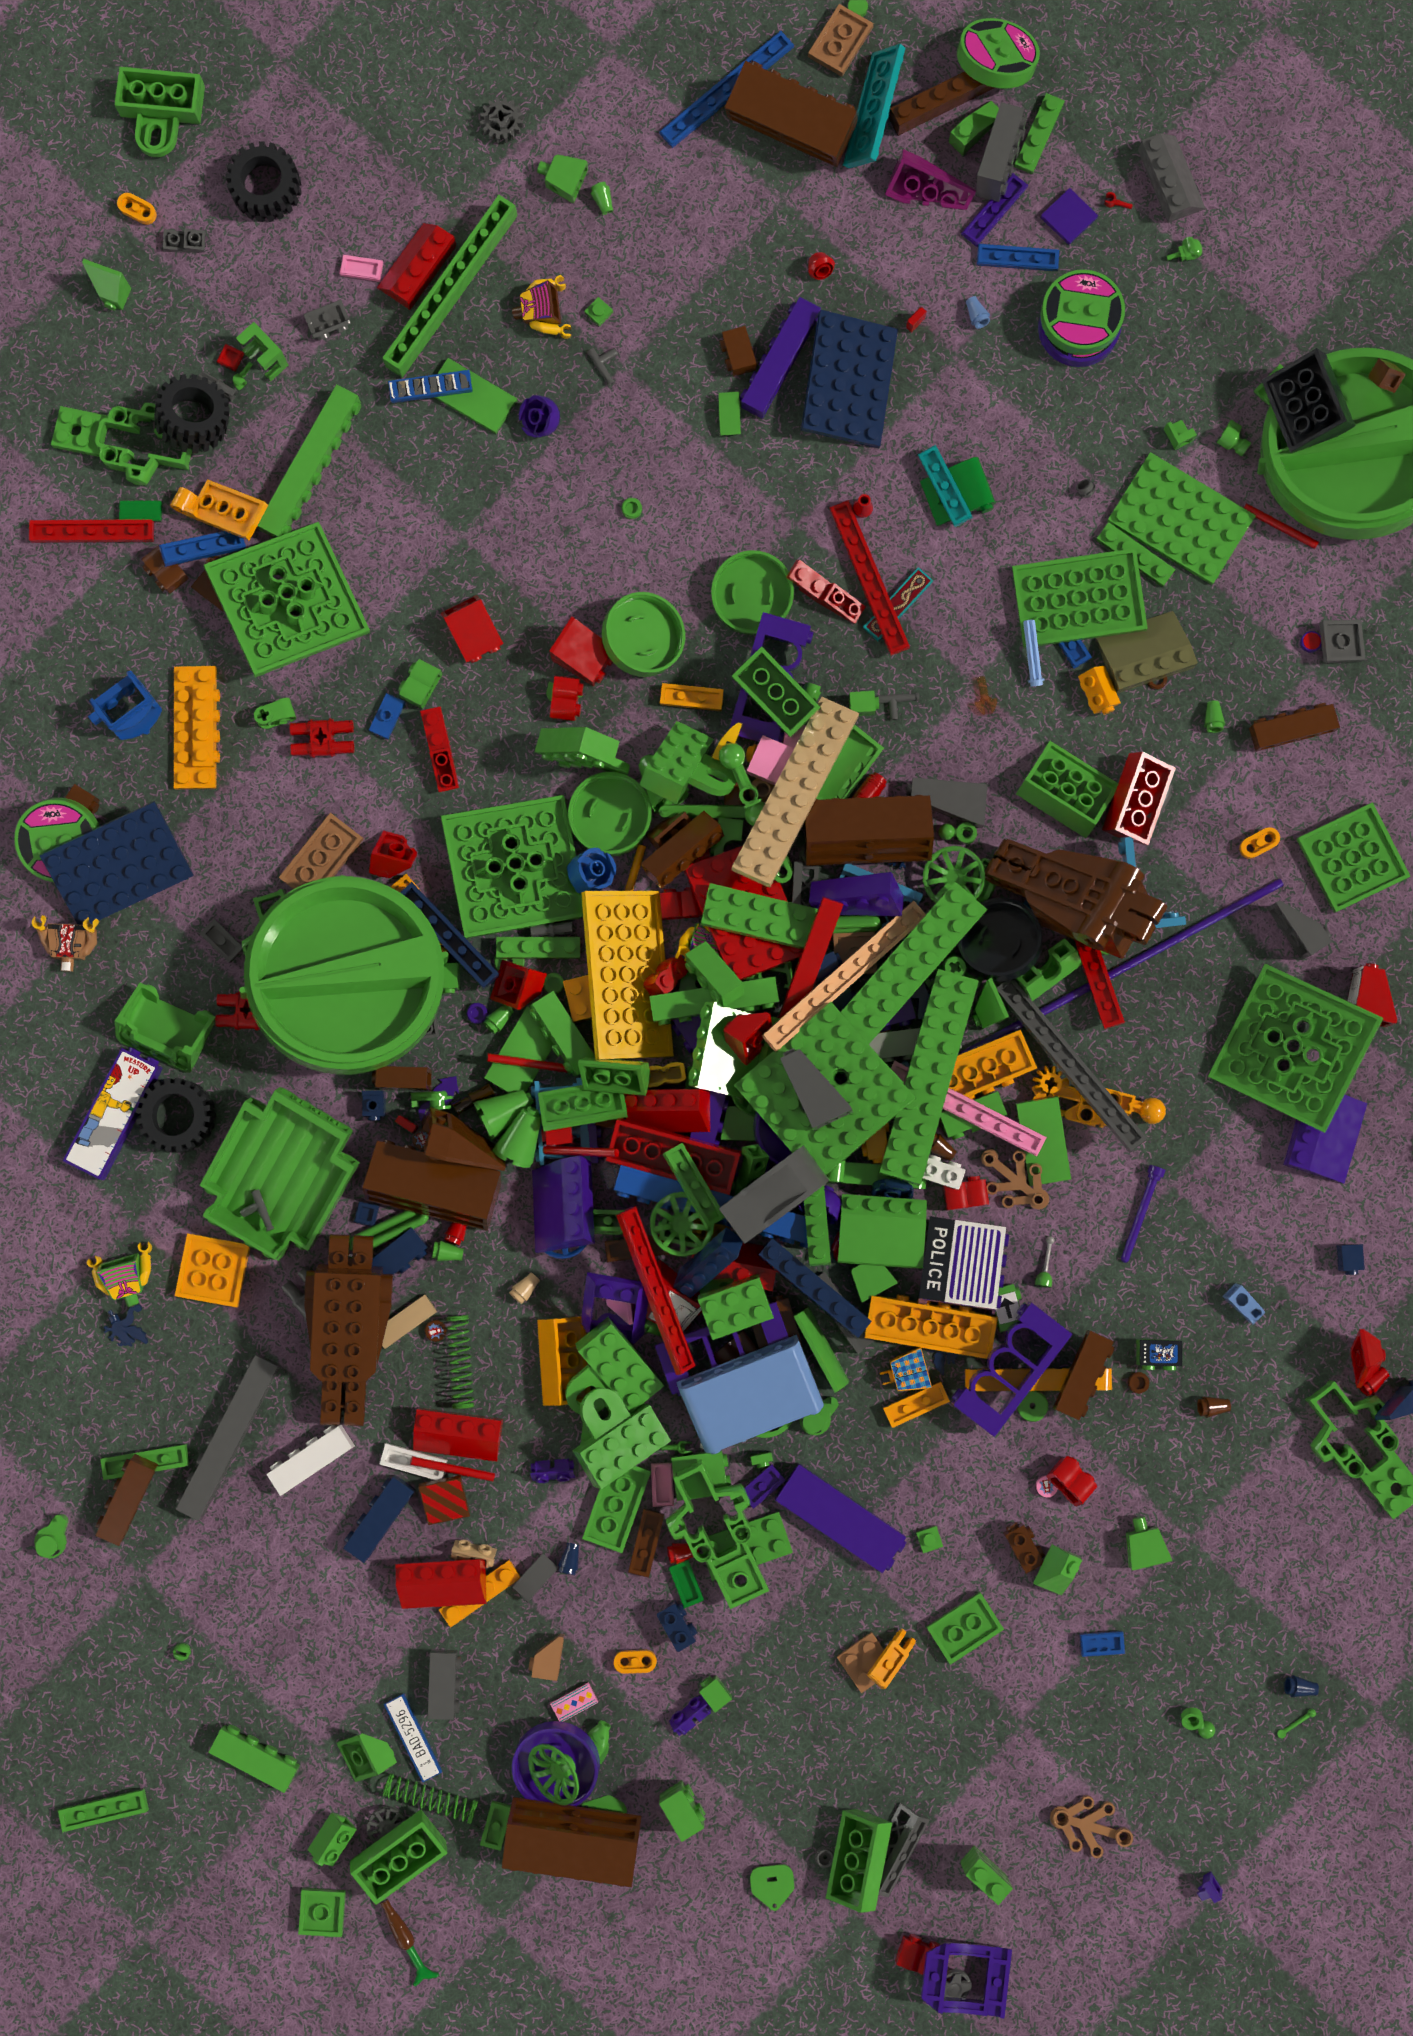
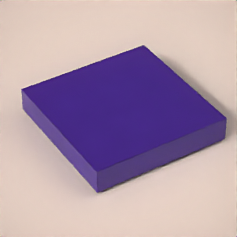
[1040,188,1098,245]

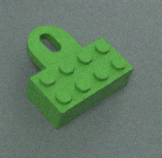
[115,67,205,157]
[639,721,736,804]
[535,727,630,775]
[565,1317,664,1414]
[572,1388,671,1489]

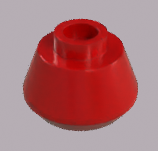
[808,252,835,280]

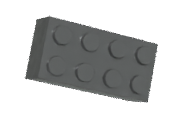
[976,102,1027,202]

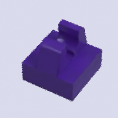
[1197,1871,1223,1903]

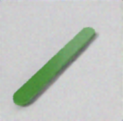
[659,804,745,818]

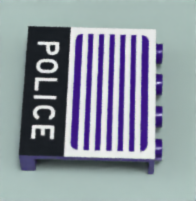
[918,1216,1009,1315]

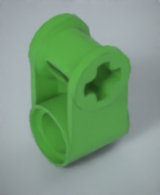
[254,698,296,729]

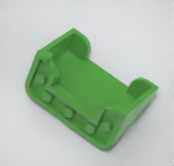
[115,983,215,1073]

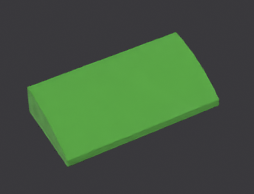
[816,725,884,800]
[484,1006,553,1093]
[794,1306,849,1393]

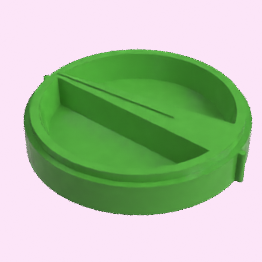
[1257,348,1413,540]
[239,876,449,1075]

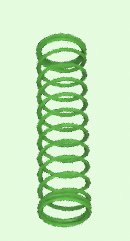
[446,1315,475,1409]
[383,1773,478,1824]

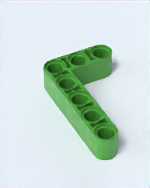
[826,1161,926,1189]

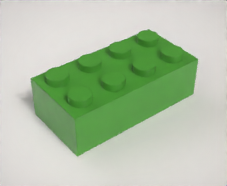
[732,647,820,738]
[350,1809,447,1905]
[826,1809,892,1913]

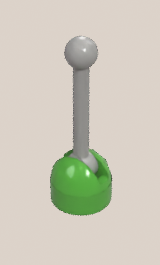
[1035,1236,1054,1288]

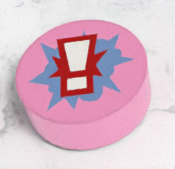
[1036,1475,1058,1497]

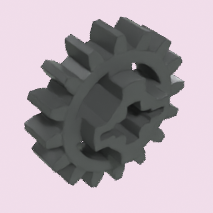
[480,97,524,143]

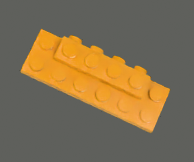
[174,666,220,790]
[944,1030,1037,1111]
[864,1294,998,1359]

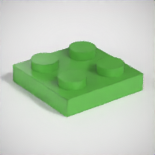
[298,1888,346,1937]

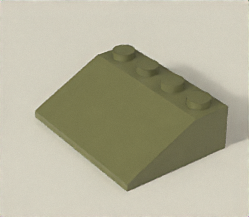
[1096,611,1198,694]

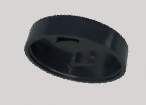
[958,898,1043,982]

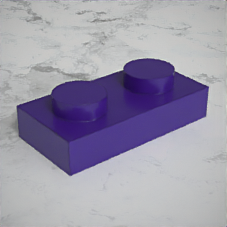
[587,1123,603,1164]
[744,1463,786,1509]

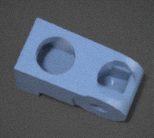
[1222,1283,1265,1325]

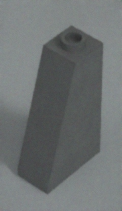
[906,778,988,828]
[780,1048,853,1131]

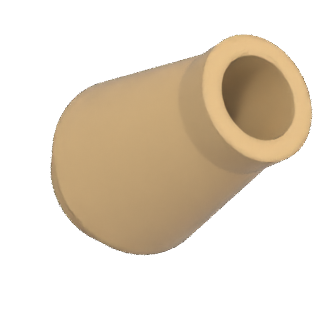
[509,1273,540,1304]

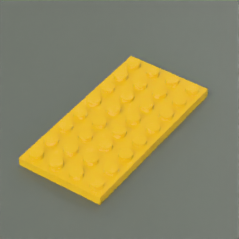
[581,891,674,1059]

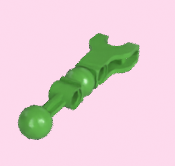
[719,743,794,883]

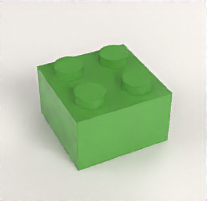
[659,1780,706,1842]

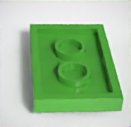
[926,1591,1004,1665]

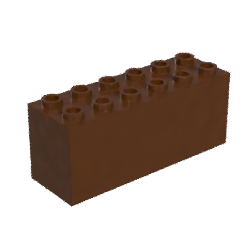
[725,61,858,167]
[804,795,934,866]
[362,1140,501,1231]
[502,1797,642,1887]

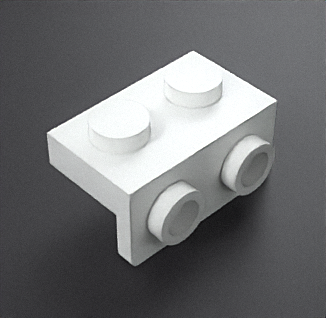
[923,1154,965,1189]

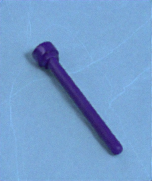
[1121,1165,1166,1263]

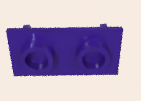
[531,1459,575,1483]
[669,1695,712,1736]

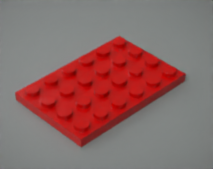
[685,846,803,980]

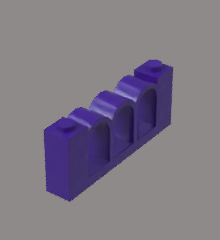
[729,612,814,743]
[655,1301,789,1396]
[951,1301,1072,1437]

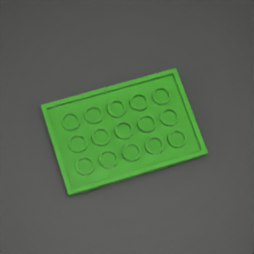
[1107,452,1256,585]
[1012,548,1148,648]

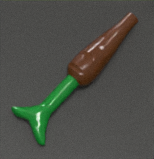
[380,1899,439,1986]

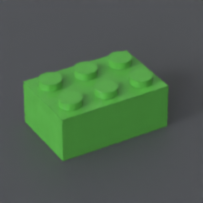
[697,1274,774,1340]

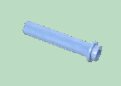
[1023,619,1045,686]

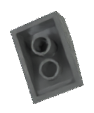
[1267,900,1332,960]

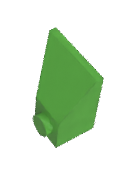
[82,259,131,311]
[972,978,1009,1030]
[1033,1544,1082,1595]
[337,1733,397,1782]

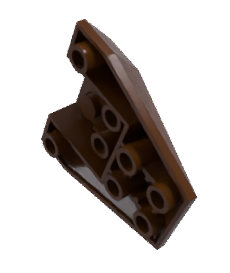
[421,1107,506,1171]

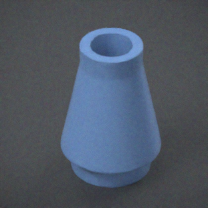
[966,296,990,329]

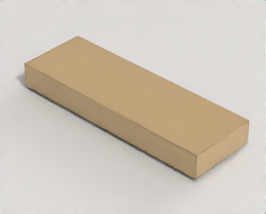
[382,1294,437,1349]

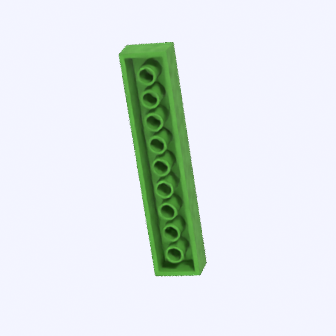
[841,882,987,1044]
[878,969,979,1186]

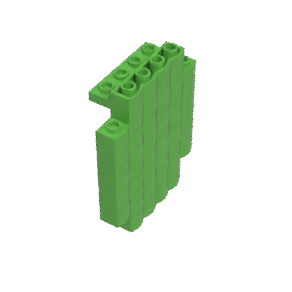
[199,1087,360,1261]

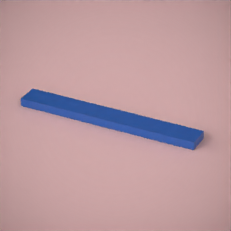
[659,31,794,148]

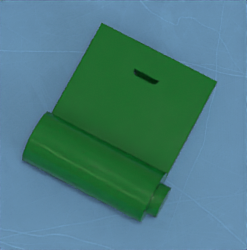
[920,457,996,526]

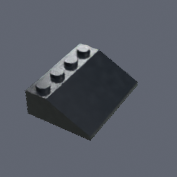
[1261,348,1355,453]

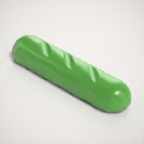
[833,915,882,934]
[350,1211,429,1252]

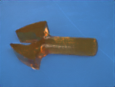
[974,676,997,715]

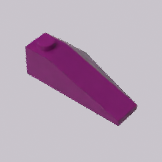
[885,149,976,210]

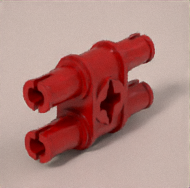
[290,718,355,758]
[215,991,260,1031]

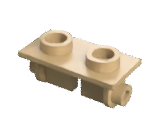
[451,1540,497,1568]

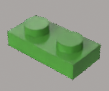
[480,1800,511,1851]

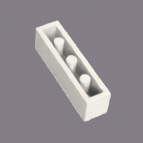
[267,1425,355,1496]

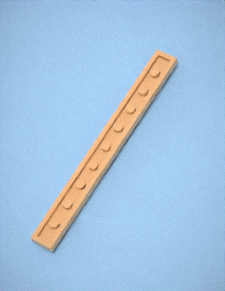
[762,901,926,1052]

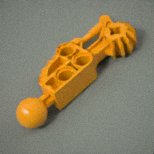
[1032,1066,1166,1128]

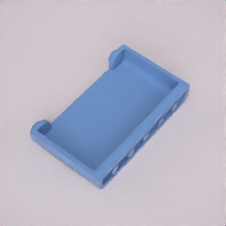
[676,1335,824,1454]

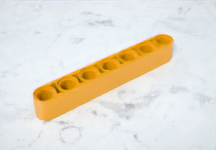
[965,1368,1112,1391]

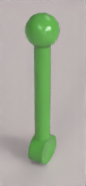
[1277,1709,1316,1738]

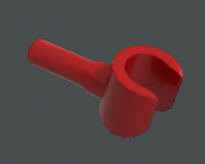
[1104,192,1133,209]

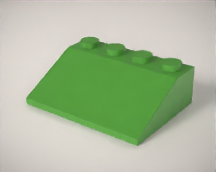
[1016,741,1118,838]
[838,1194,927,1269]

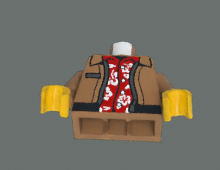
[32,915,99,972]

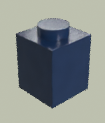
[1337,1244,1365,1275]

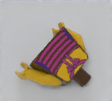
[512,275,571,339]

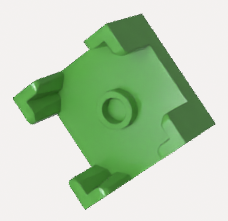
[236,322,289,381]

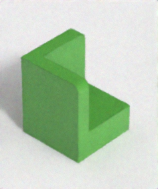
[1164,420,1197,450]

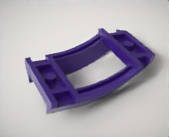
[581,1272,648,1345]
[921,1943,1012,2019]

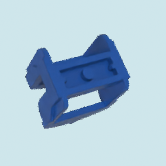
[88,670,162,740]

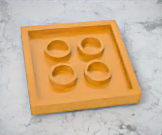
[175,1233,250,1308]

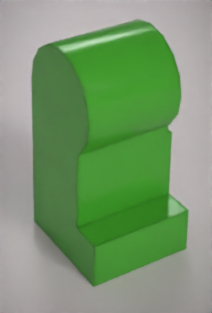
[738,1144,769,1186]

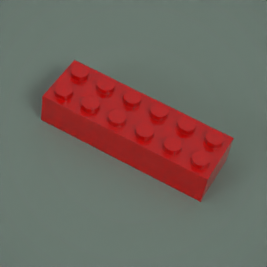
[606,1118,741,1195]

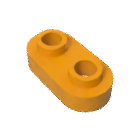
[117,193,157,225]
[1239,827,1280,859]
[614,1649,657,1674]

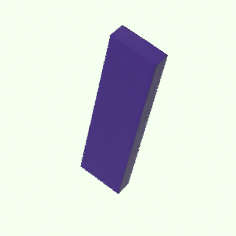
[961,173,1028,247]

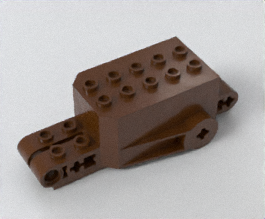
[985,839,1167,959]
[304,1234,393,1426]

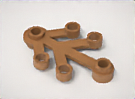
[981,1149,1049,1209]
[1050,1795,1133,1858]

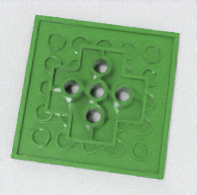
[204,522,370,677]
[441,795,583,939]
[1208,964,1383,1133]
[734,1002,916,1175]

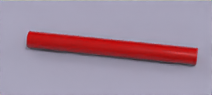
[1244,503,1319,549]
[486,1053,568,1073]
[543,1146,619,1157]
[410,1456,495,1482]

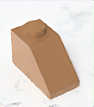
[529,1634,565,1681]

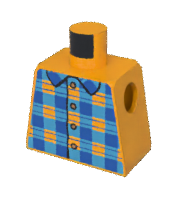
[880,1347,932,1391]

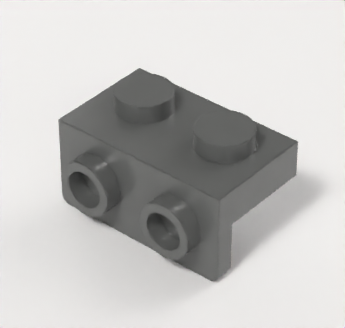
[303,299,351,341]

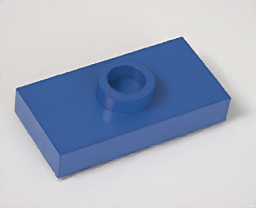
[369,693,405,739]
[1079,1631,1125,1657]

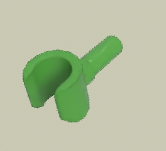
[233,362,253,390]
[661,1441,692,1454]

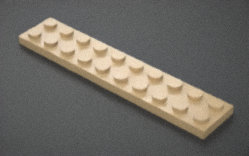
[732,697,859,888]

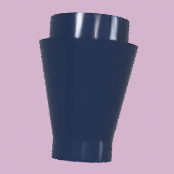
[558,1542,580,1575]
[1284,1675,1319,1697]

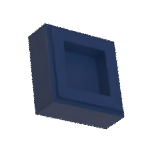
[354,1202,380,1226]

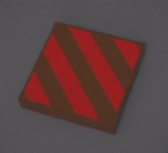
[419,1475,470,1525]

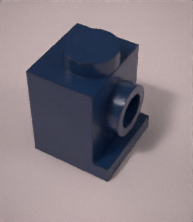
[362,1091,386,1121]

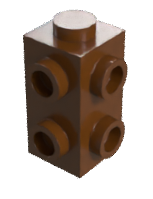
[1003,1522,1045,1574]

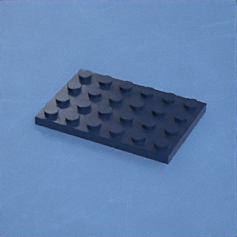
[801,310,898,448]
[40,801,194,925]

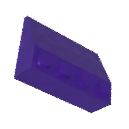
[1283,1095,1367,1184]
[532,1155,595,1253]

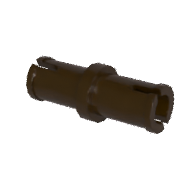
[452,1083,495,1115]

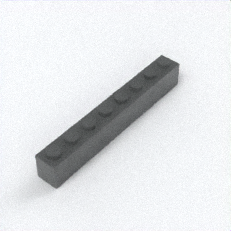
[176,1354,281,1521]

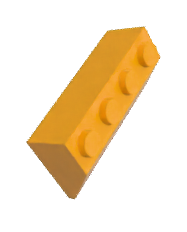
[537,1316,591,1406]

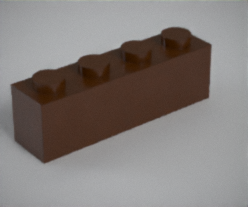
[1249,703,1340,752]
[641,811,724,889]
[1053,1330,1115,1420]
[95,1454,158,1546]

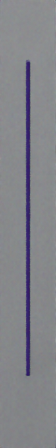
[712,879,1284,1192]

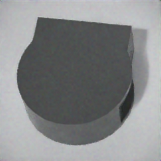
[719,1145,830,1244]

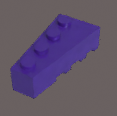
[809,872,904,916]

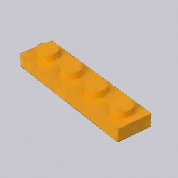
[439,1559,521,1628]

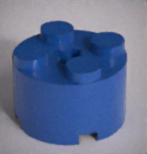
[567,848,616,894]

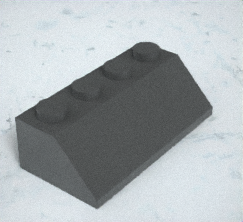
[1138,133,1206,223]

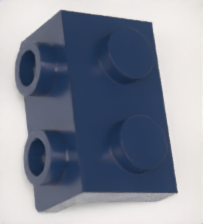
[657,1600,698,1652]

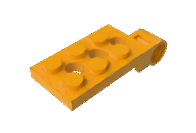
[170,479,268,541]

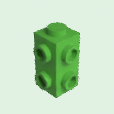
[307,1812,357,1867]

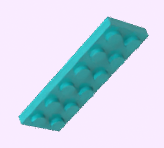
[843,44,905,168]

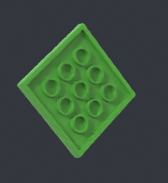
[1297,802,1411,913]

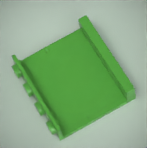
[688,1002,780,1099]

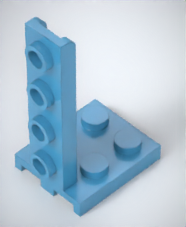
[1118,837,1186,928]

